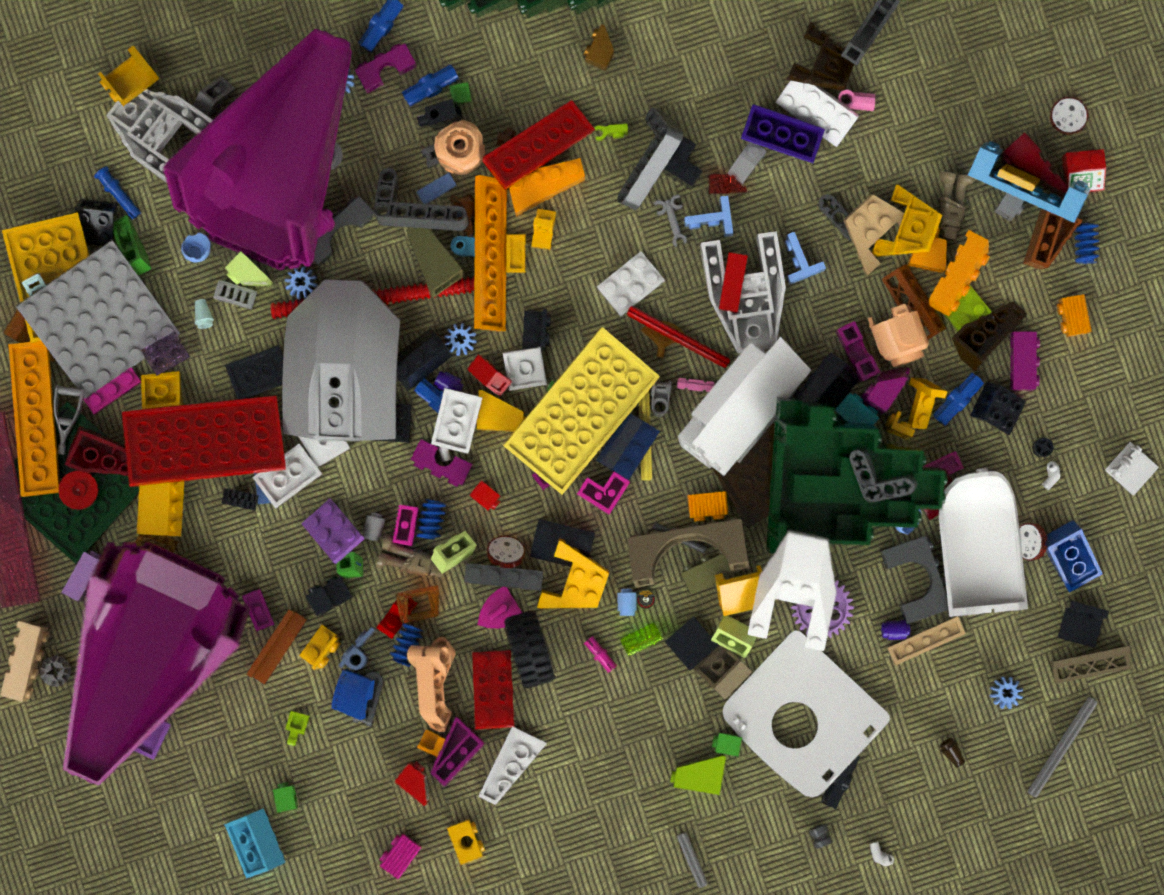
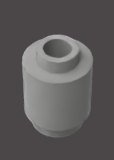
[362,512,385,541]

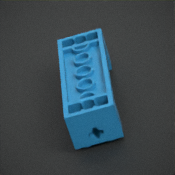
[968,141,1091,223]

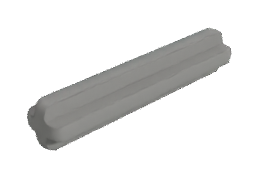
[677,832,708,888]

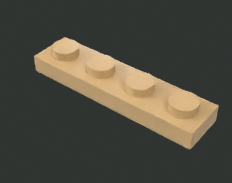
[887,616,966,665]

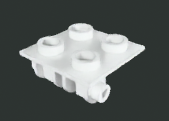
[1105,442,1159,496]

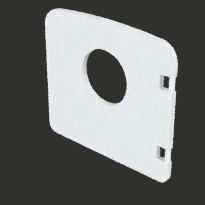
[723,631,890,797]

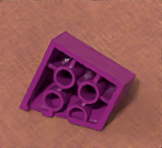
[861,366,911,416]

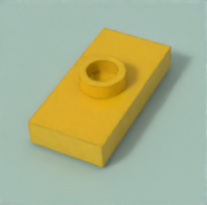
[506,234,526,273]

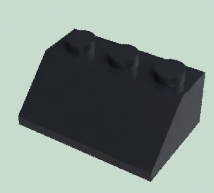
[397,328,453,391]
[794,352,859,409]
[530,519,595,567]

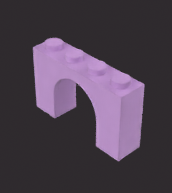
[61,550,101,602]

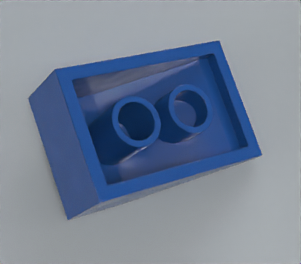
[1041,520,1103,593]

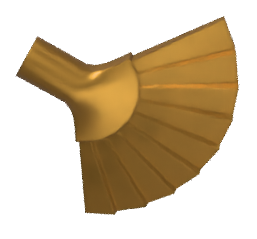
[640,321,684,358]

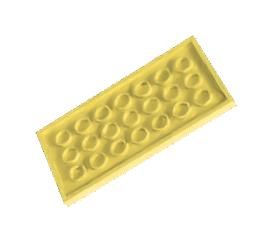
[503,327,660,495]

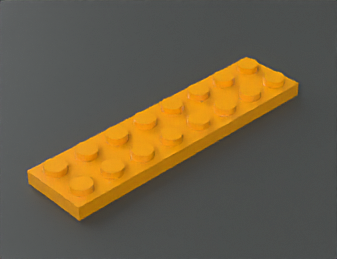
[474,175,507,332]
[8,341,60,497]

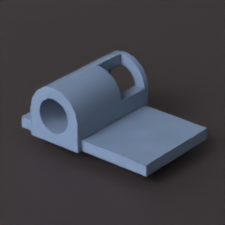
[338,627,377,670]

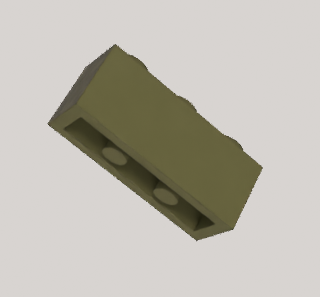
[681,551,741,595]

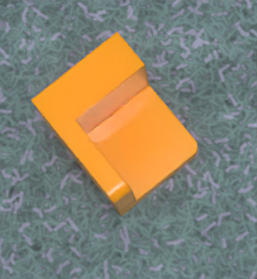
[417,730,446,757]

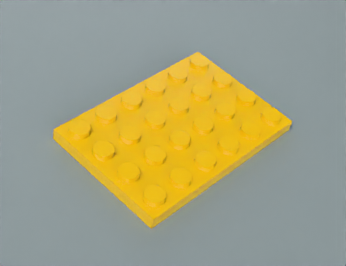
[2,212,89,343]

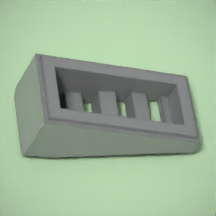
[214,280,257,310]

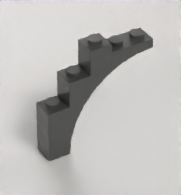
[841,0,901,65]

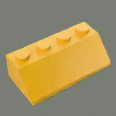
[137,481,184,536]

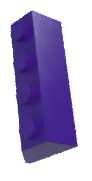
[741,104,825,163]

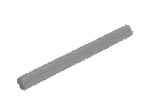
[1028,697,1098,797]

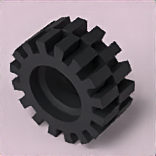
[221,488,259,510]

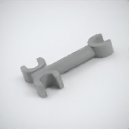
[654,195,687,247]

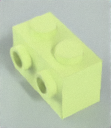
[431,531,477,574]
[711,616,756,658]

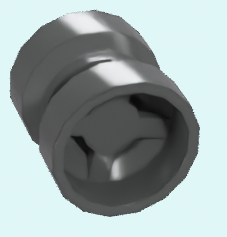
[808,824,833,849]

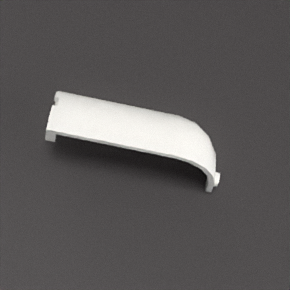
[939,468,1028,617]

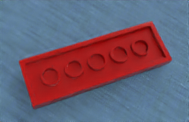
[482,100,595,190]

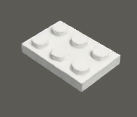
[597,251,665,317]
[431,388,483,454]
[252,444,322,509]

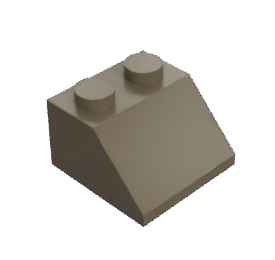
[693,644,752,699]

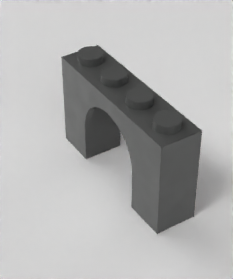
[880,536,949,624]

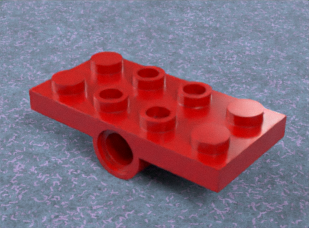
[472,650,514,729]

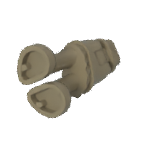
[939,172,975,240]
[375,533,442,578]

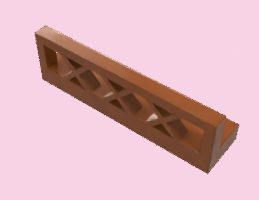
[882,264,947,340]
[246,609,307,684]

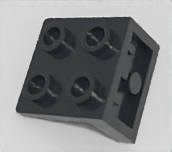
[75,199,118,246]
[522,308,551,351]
[970,382,1026,435]
[1058,601,1109,648]

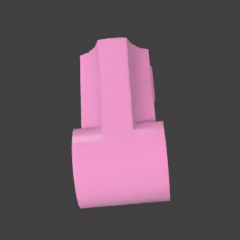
[837,90,875,111]

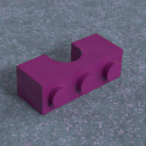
[355,43,417,94]
[835,321,880,383]
[410,439,473,487]

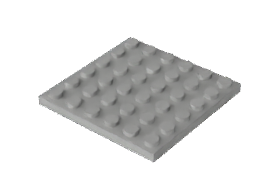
[16,240,180,399]

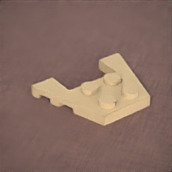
[844,194,904,275]

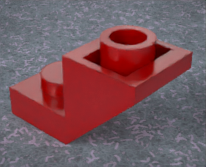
[467,354,512,397]
[377,592,418,639]

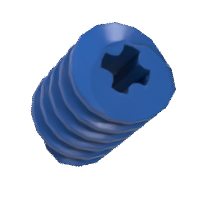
[1074,223,1100,264]
[416,499,447,540]
[389,623,423,667]

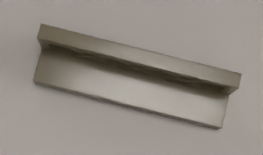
[1050,646,1131,684]

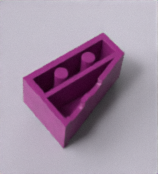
[430,717,486,786]

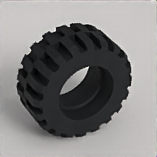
[504,610,555,689]

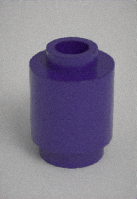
[434,371,464,392]
[881,620,910,640]

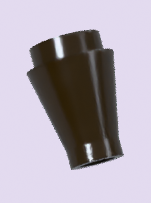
[940,738,965,768]

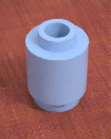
[617,589,637,616]

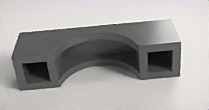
[314,196,375,266]
[464,563,543,591]

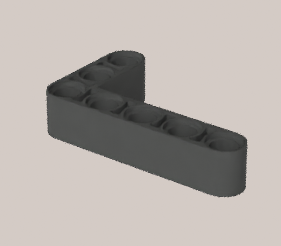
[617,107,683,210]
[374,168,469,231]

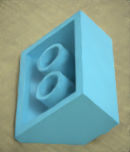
[225,808,286,879]

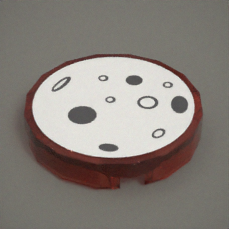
[1049,97,1088,135]
[1019,522,1047,561]
[487,536,525,568]

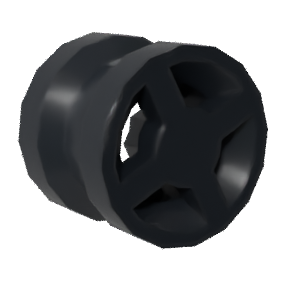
[1032,438,1054,458]

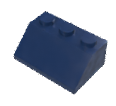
[596,414,660,480]

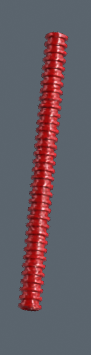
[270,276,475,320]

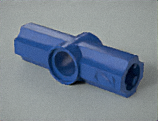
[358,0,404,53]
[401,64,459,107]
[933,373,984,426]
[414,378,444,413]

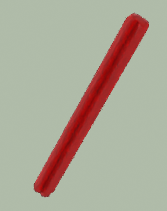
[627,306,730,368]

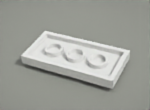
[776,81,859,147]

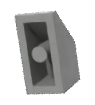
[193,77,235,117]
[727,142,766,185]

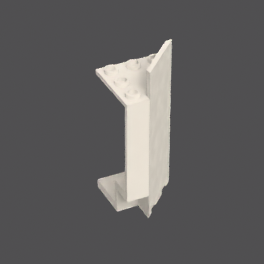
[678,337,811,476]

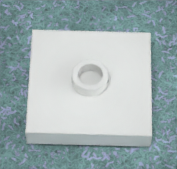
[503,346,547,391]
[299,437,350,468]

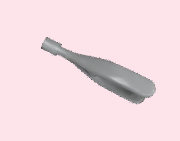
[54,385,85,455]

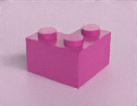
[577,472,630,515]

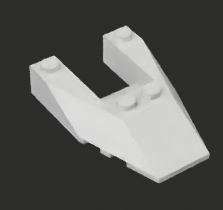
[106,89,213,183]
[700,231,786,353]
[748,531,837,651]

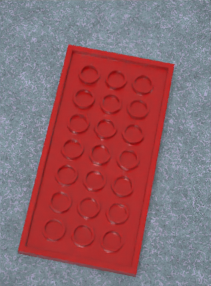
[122,396,286,487]

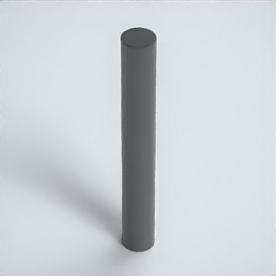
[652,522,707,554]

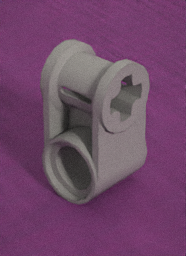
[651,381,672,417]

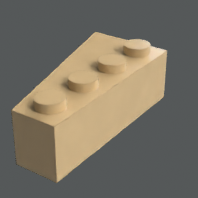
[0,621,50,702]

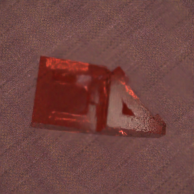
[708,174,747,195]

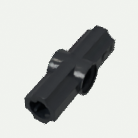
[821,756,860,809]

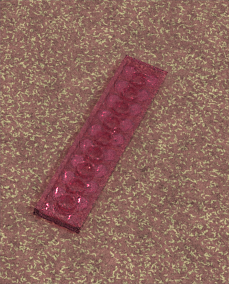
[0,412,41,608]

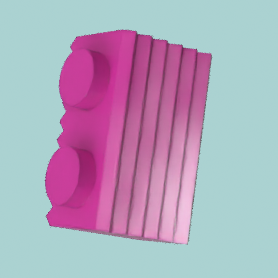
[392,505,419,546]
[379,833,422,879]

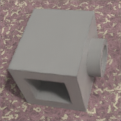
[994,193,1025,221]

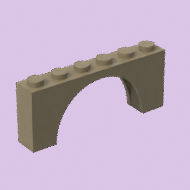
[627,518,750,587]

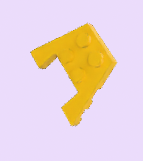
[872,185,942,257]
[537,538,609,608]

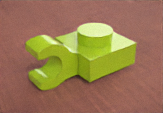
[595,124,628,141]
[285,711,310,746]

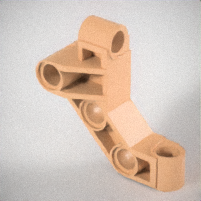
[407,637,456,732]

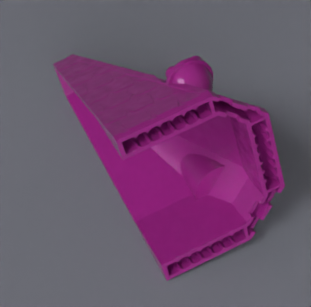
[163,28,352,270]
[63,542,250,786]

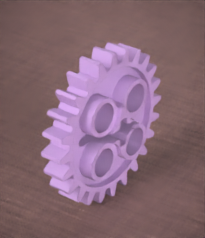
[791,580,854,638]

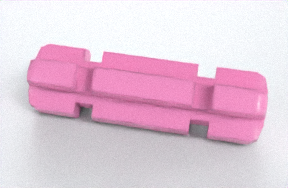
[677,378,715,392]

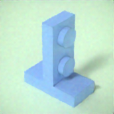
[684,196,733,237]
[784,232,826,285]

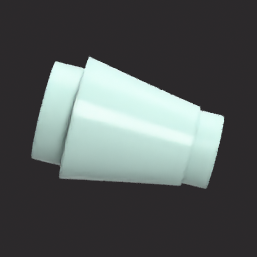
[195,299,214,329]

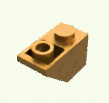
[584,24,614,71]

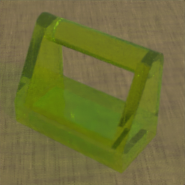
[619,622,663,657]

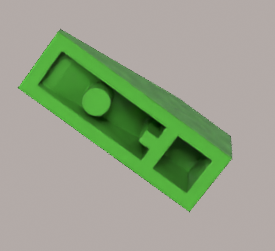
[113,215,152,276]

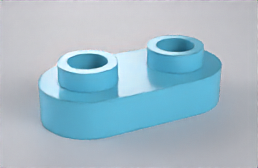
[451,236,475,257]

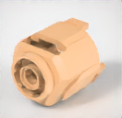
[434,120,485,175]
[868,304,929,368]

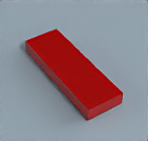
[718,252,748,313]

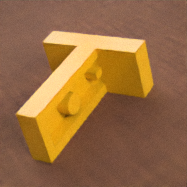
[532,209,556,250]
[908,377,947,429]

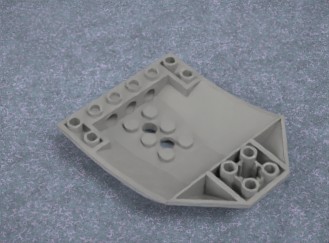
[282,279,401,441]

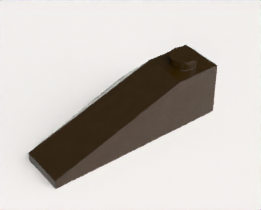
[952,302,1027,371]

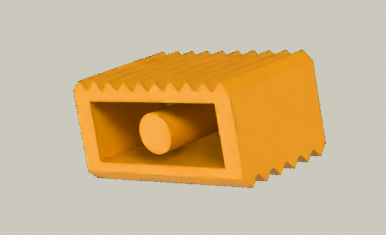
[1057,294,1092,337]
[687,491,728,522]

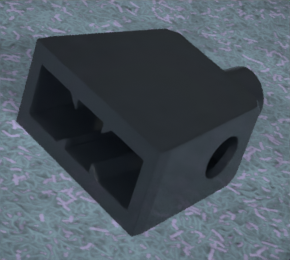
[417,99,464,130]

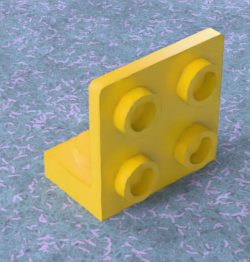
[299,624,341,670]

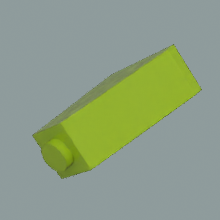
[670,755,726,795]

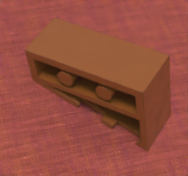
[1023,209,1083,270]

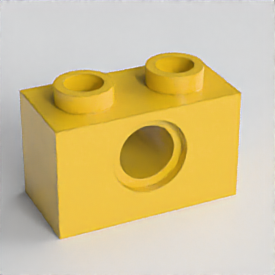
[447,818,485,865]

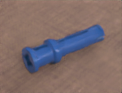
[94,166,141,220]

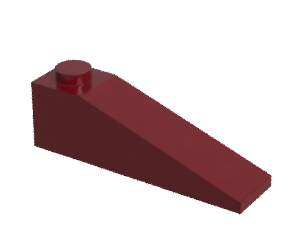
[1000,132,1068,199]
[65,426,129,476]

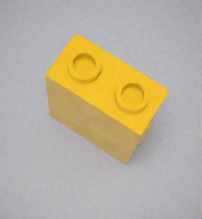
[98,45,160,106]
[715,565,763,616]

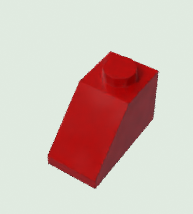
[469,480,501,511]

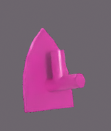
[478,587,522,629]

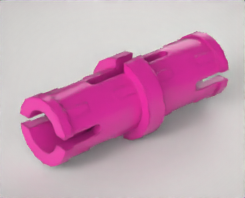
[583,636,617,673]

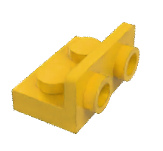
[885,411,915,440]

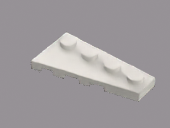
[478,727,547,805]

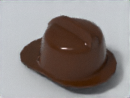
[450,194,475,238]

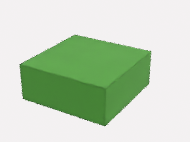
[450,82,472,104]

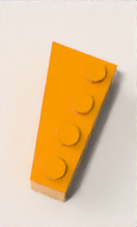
[509,158,585,217]
[929,230,990,316]

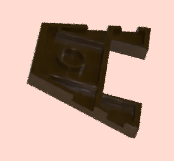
[787,21,854,91]

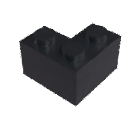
[662,136,702,190]
[305,576,354,616]

